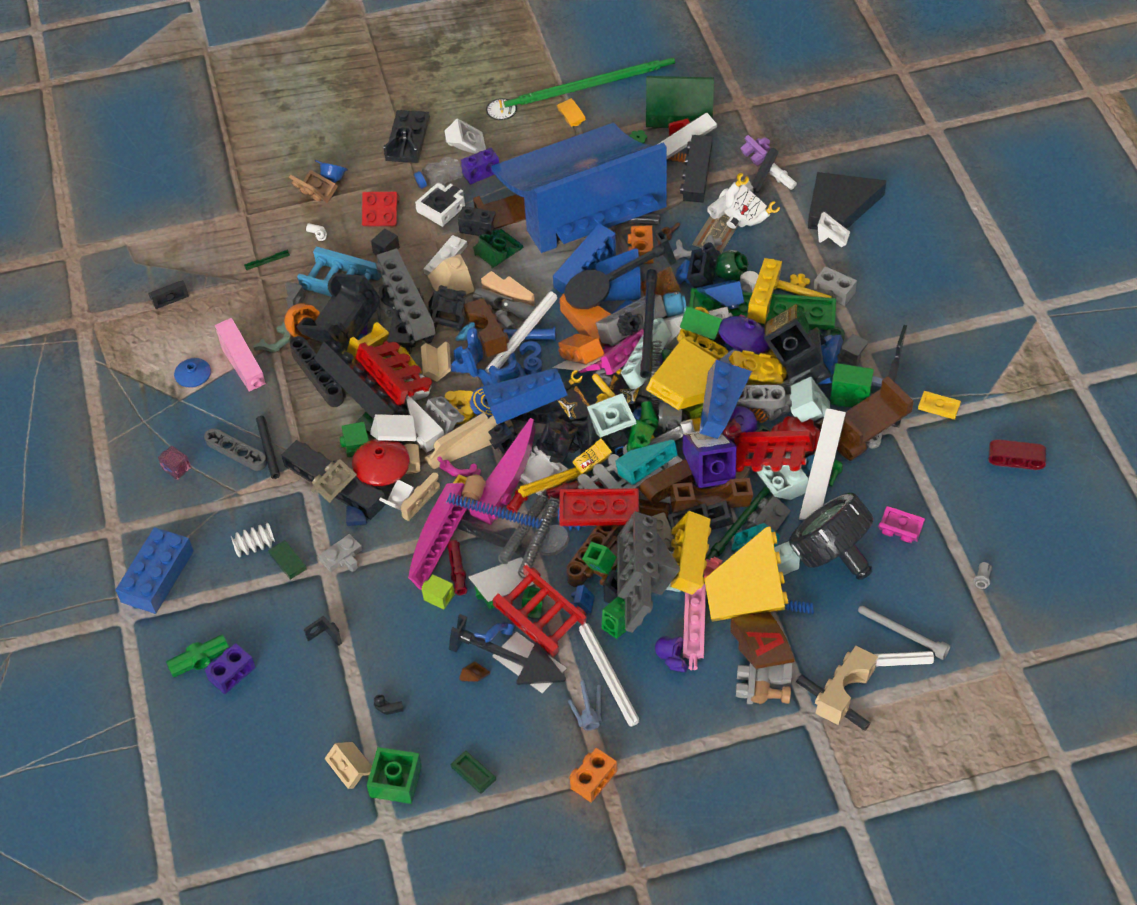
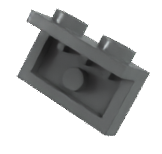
[745,495,791,532]

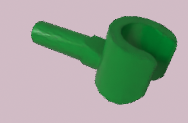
[828,459,843,487]

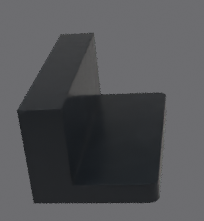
[148,280,189,309]

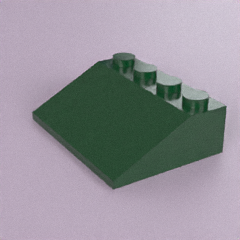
[646,76,714,128]

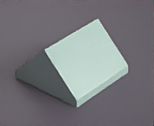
[587,393,636,437]

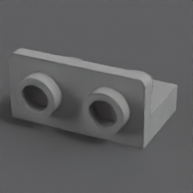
[424,396,464,436]

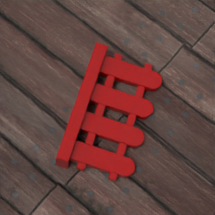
[355,341,432,405]
[734,431,814,472]

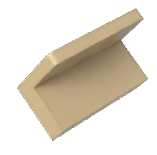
[421,342,451,382]
[325,742,372,789]

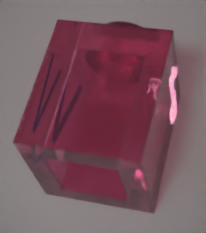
[158,446,191,480]

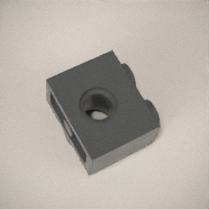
[659,401,683,440]

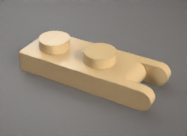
[401,473,440,521]

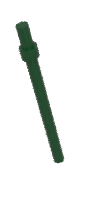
[705,485,770,560]

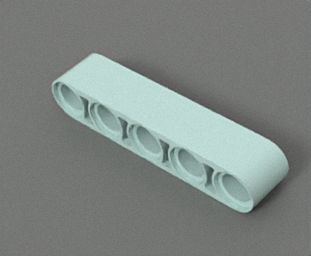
[621,318,671,389]

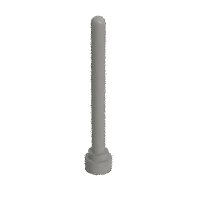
[858,606,951,660]

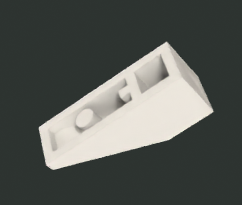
[406,396,444,453]

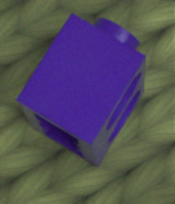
[461,148,499,185]
[205,643,256,694]

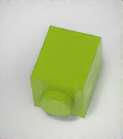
[422,574,455,610]

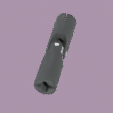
[473,287,543,324]

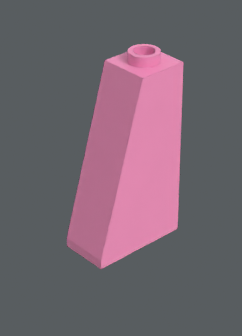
[215,318,266,391]

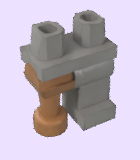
[736,663,792,704]

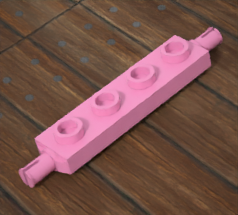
[683,584,706,670]

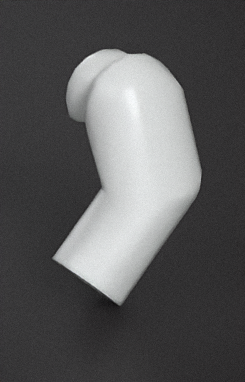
[306,223,327,241]

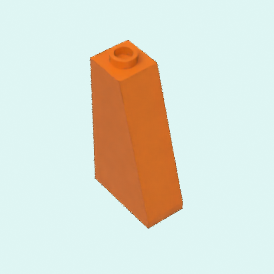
[560,294,611,348]

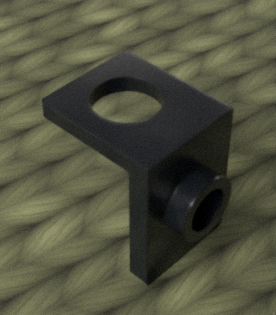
[304,616,342,646]

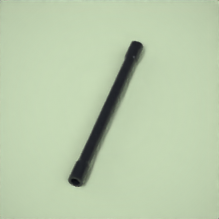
[640,269,657,378]

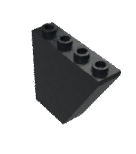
[808,172,887,230]

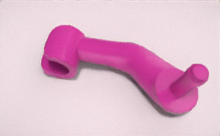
[437,456,481,477]

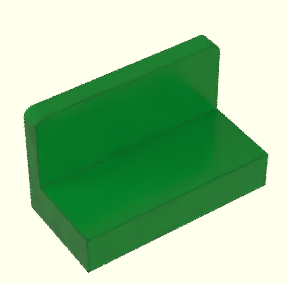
[680,306,722,340]

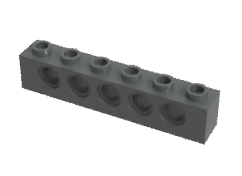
[375,249,435,341]

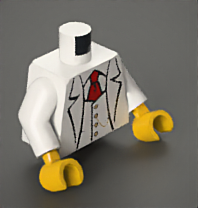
[724,173,780,229]

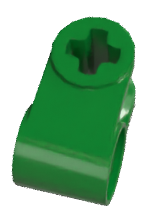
[626,419,655,452]

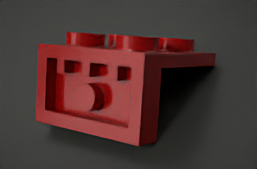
[362,192,400,226]

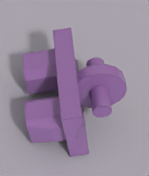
[740,135,770,166]

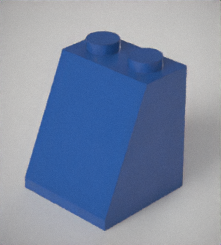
[595,249,641,302]

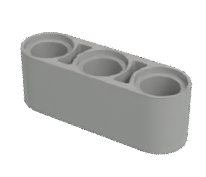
[736,385,787,409]

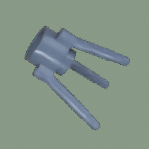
[568,680,602,730]

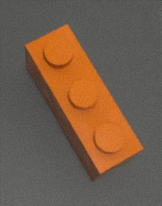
[558,334,605,364]

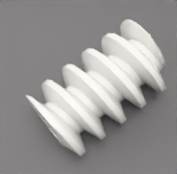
[231,522,275,558]

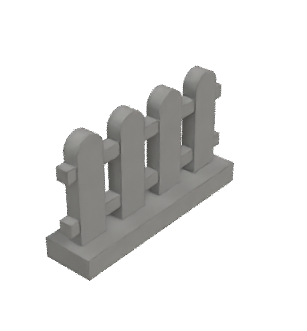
[577,445,663,489]

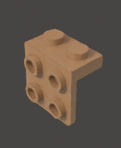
[288,170,338,203]

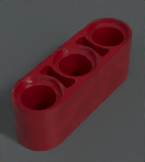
[989,440,1046,470]

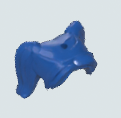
[451,327,483,378]
[477,353,526,386]

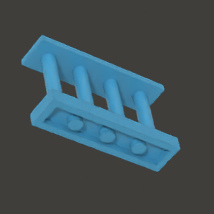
[297,246,382,297]

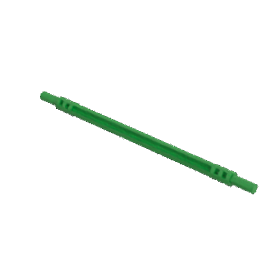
[503,57,675,108]

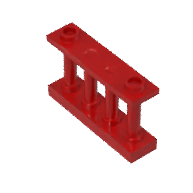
[493,565,587,658]

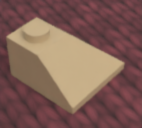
[428,254,475,297]

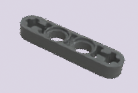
[204,429,267,471]

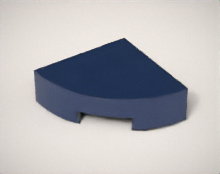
[346,506,366,526]

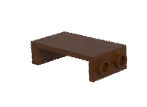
[473,194,526,229]
[837,376,914,447]

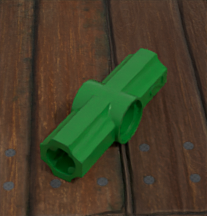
[166,634,229,678]

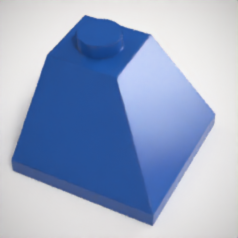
[697,280,744,309]

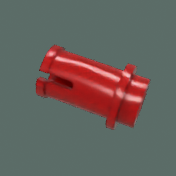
[506,488,529,513]

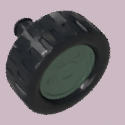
[789,492,873,580]

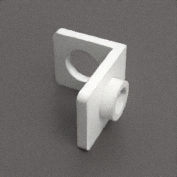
[379,480,414,510]

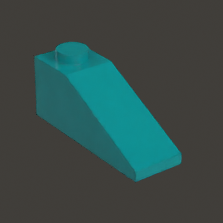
[615,439,677,485]

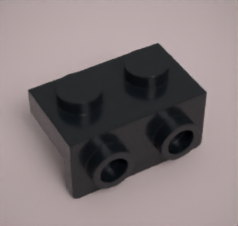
[458,206,496,236]

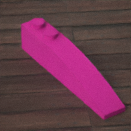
[469,418,536,525]
[408,483,467,590]

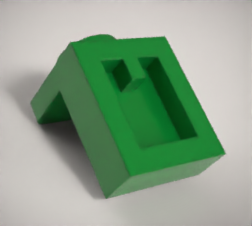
[521,587,546,619]

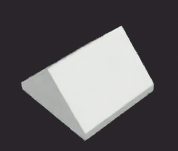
[370,414,416,441]

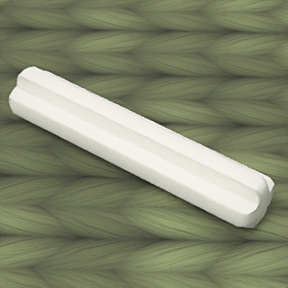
[874,651,934,666]

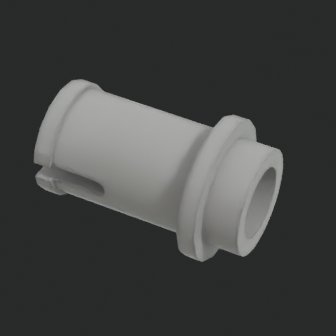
[495,310,515,329]
[974,562,992,589]

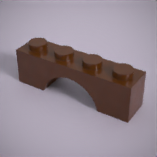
[463,298,509,357]
[670,478,753,513]

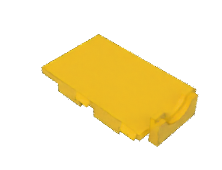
[729,350,784,384]

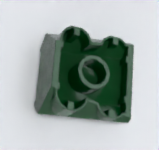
[473,229,524,268]

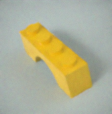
[747,258,782,324]

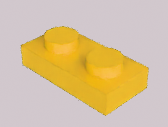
[918,391,961,420]

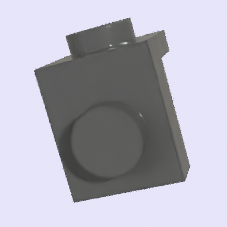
[285,282,305,309]

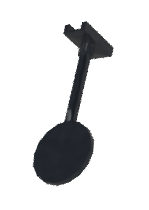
[564,228,677,309]

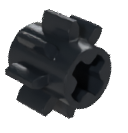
[617,312,640,336]

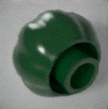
[715,250,749,281]

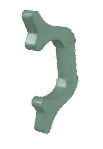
[253,322,292,352]

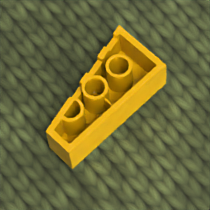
[671,511,711,595]

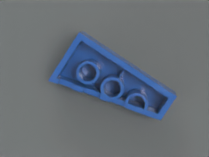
[553,223,616,294]
[699,360,752,439]
[482,368,567,424]

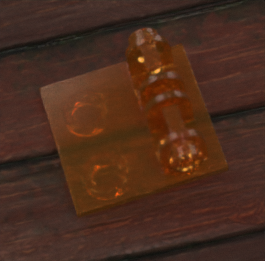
[641,266,681,300]

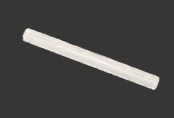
[485,291,557,374]
[579,623,639,727]

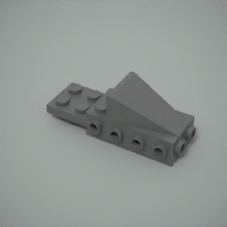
[617,511,680,633]

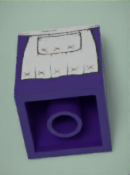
[683,431,736,488]

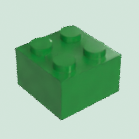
[830,363,874,408]
[367,747,422,804]

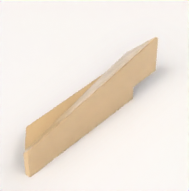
[425,413,516,469]

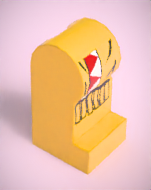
[573,439,612,474]

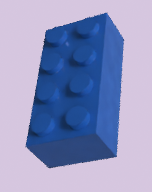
[115,527,194,614]

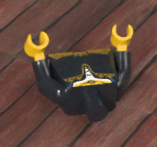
[596,369,650,413]
[547,370,593,431]

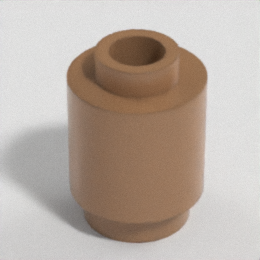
[462,474,486,505]

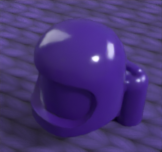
[655,636,688,673]

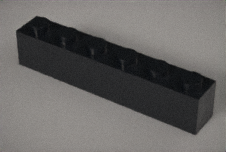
[314,340,406,419]
[281,440,386,520]

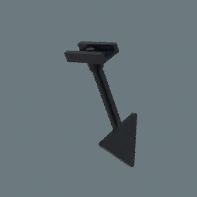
[449,614,566,685]

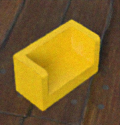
[347,322,389,362]

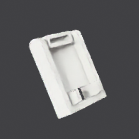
[520,446,568,497]

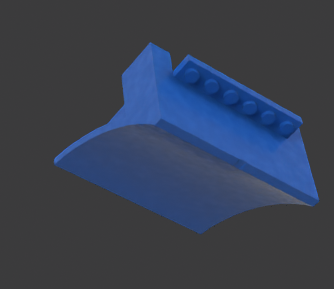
[491,123,667,253]

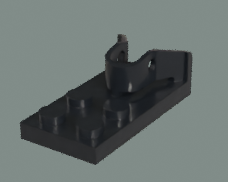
[383,110,430,163]

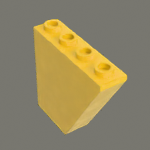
[646,338,717,410]
[705,527,788,622]

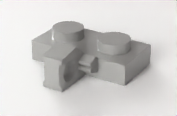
[318,534,362,572]

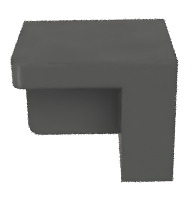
[840,334,868,366]

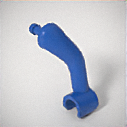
[475,622,514,643]

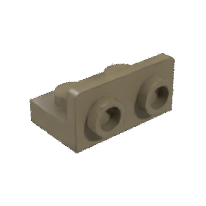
[311,459,357,503]

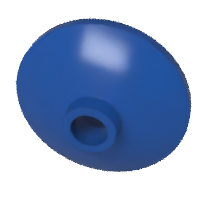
[174,358,211,388]

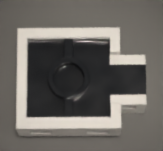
[415,183,465,227]

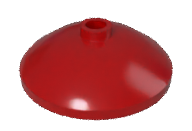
[352,439,410,486]

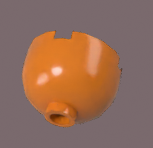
[284,303,320,340]

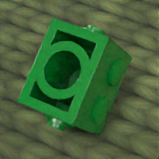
[339,422,369,458]
[601,597,626,639]

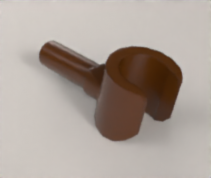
[662,222,680,240]

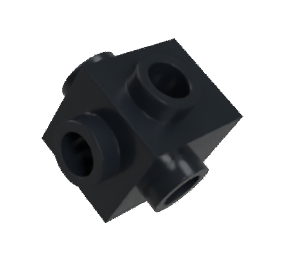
[488,422,517,455]

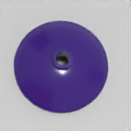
[718,316,770,355]

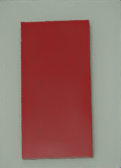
[559,488,639,526]

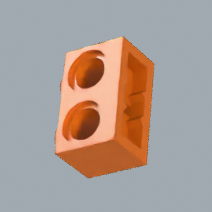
[628,225,653,264]
[570,748,617,803]

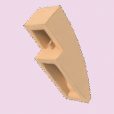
[481,271,535,306]

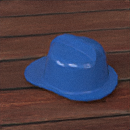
[315,160,348,183]

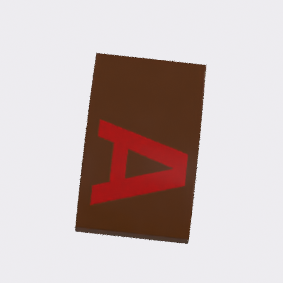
[731,611,794,669]

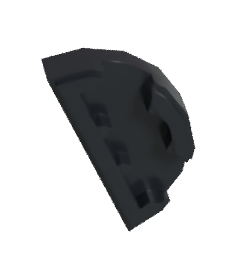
[378,284,395,307]

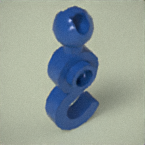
[520,341,542,375]

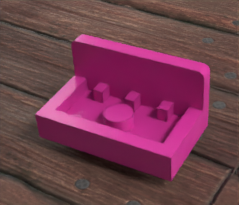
[878,506,925,543]

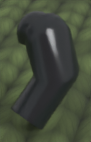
[374,695,404,715]

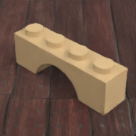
[815,646,878,725]

